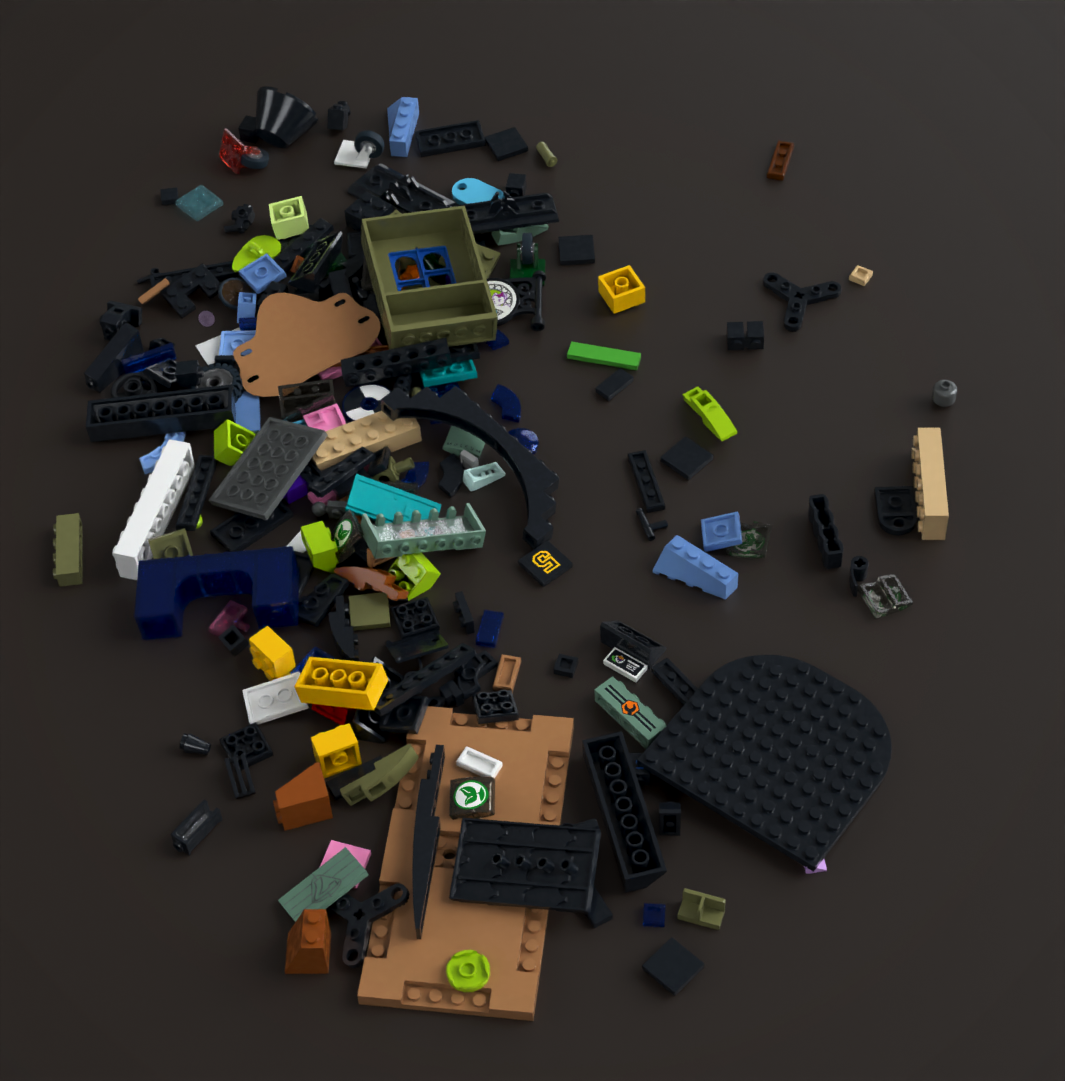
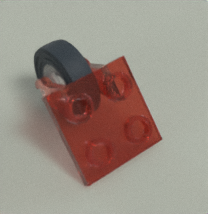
[219,128,269,174]

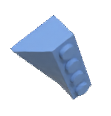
[387,97,419,157]
[653,535,738,600]

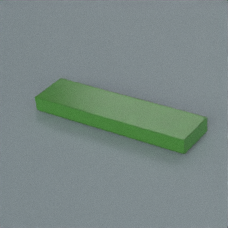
[567,341,641,370]

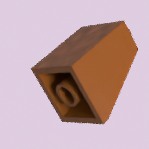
[273,762,333,831]
[285,909,331,974]

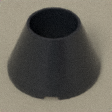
[255,86,318,149]

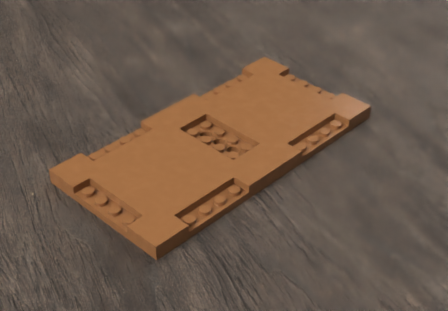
[357,706,574,1021]

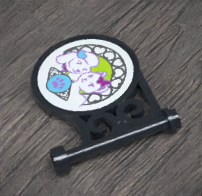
[487,270,546,331]

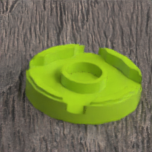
[446,950,490,992]

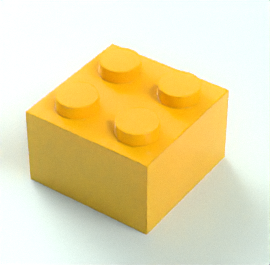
[598,265,645,314]
[249,626,297,681]
[311,723,362,779]

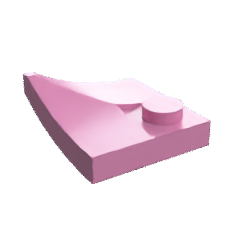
[303,403,346,431]

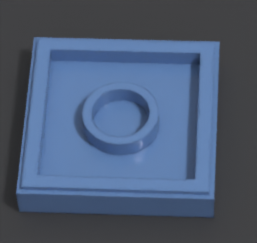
[238,253,287,294]
[701,511,743,552]

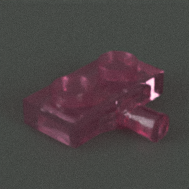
[209,600,250,636]

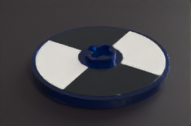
[342,384,392,422]

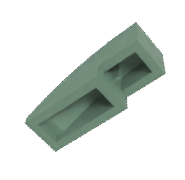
[491,224,549,245]

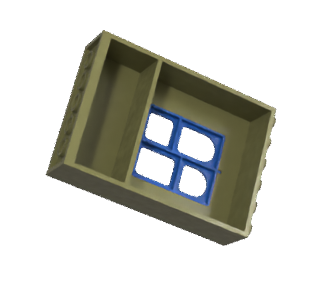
[361,206,498,349]

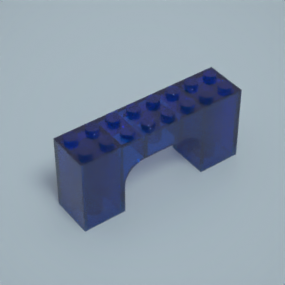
[134,546,300,640]

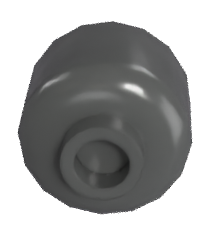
[932,380,957,407]

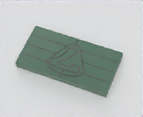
[278,847,369,922]

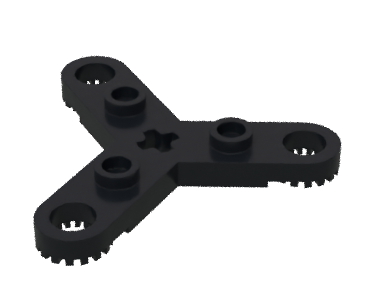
[763,272,841,332]
[328,883,410,969]

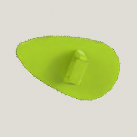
[232,235,281,272]

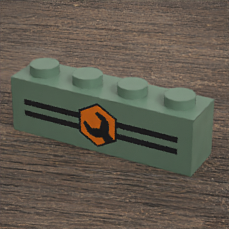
[594,676,667,749]

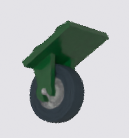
[510,233,545,286]

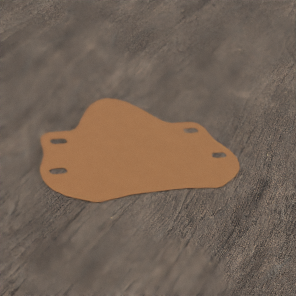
[233,293,381,397]

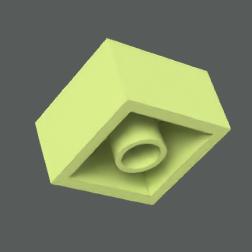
[269,196,309,240]

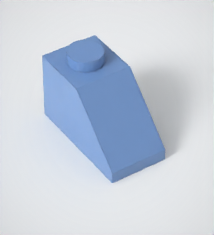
[237,292,257,326]

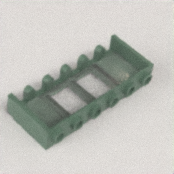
[360,503,486,559]

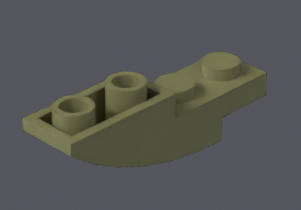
[340,743,419,806]

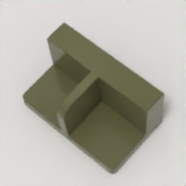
[677,888,726,930]

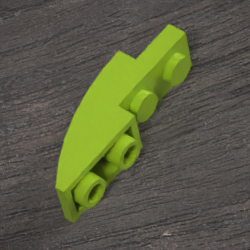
[682,386,737,442]

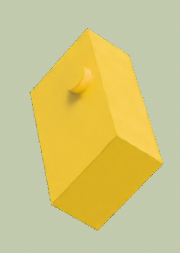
[294,657,388,711]

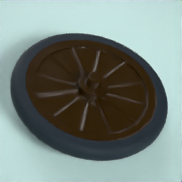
[218,278,254,310]

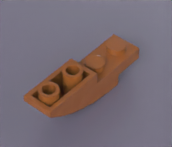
[334,566,409,601]

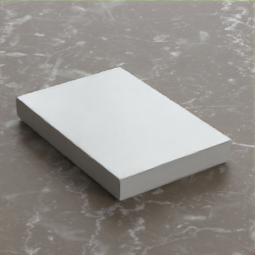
[242,672,309,725]

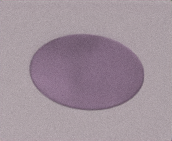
[199,311,215,327]

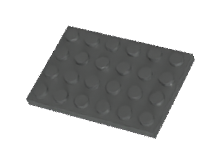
[209,417,328,520]

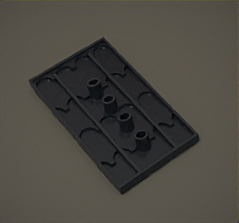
[449,818,601,913]

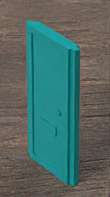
[345,474,441,537]

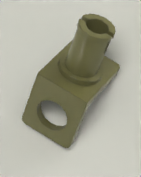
[372,456,415,486]

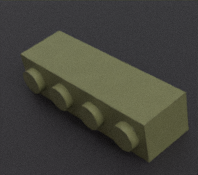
[53,513,83,587]

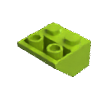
[301,521,339,574]
[387,553,441,601]

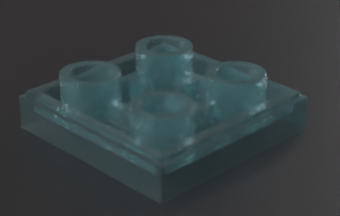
[176,184,223,221]

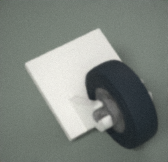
[334,130,384,169]

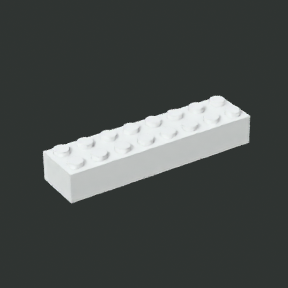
[112,439,195,581]

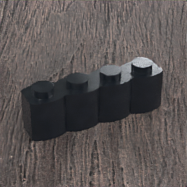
[808,494,843,569]

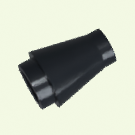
[179,733,211,755]

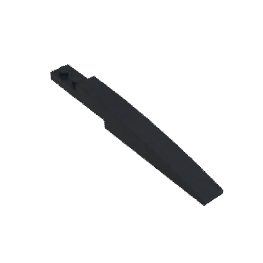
[412,745,445,939]

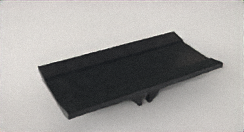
[347,163,455,214]
[455,191,559,234]

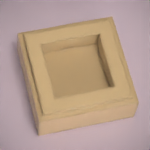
[849,265,873,286]

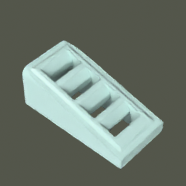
[463,462,506,491]

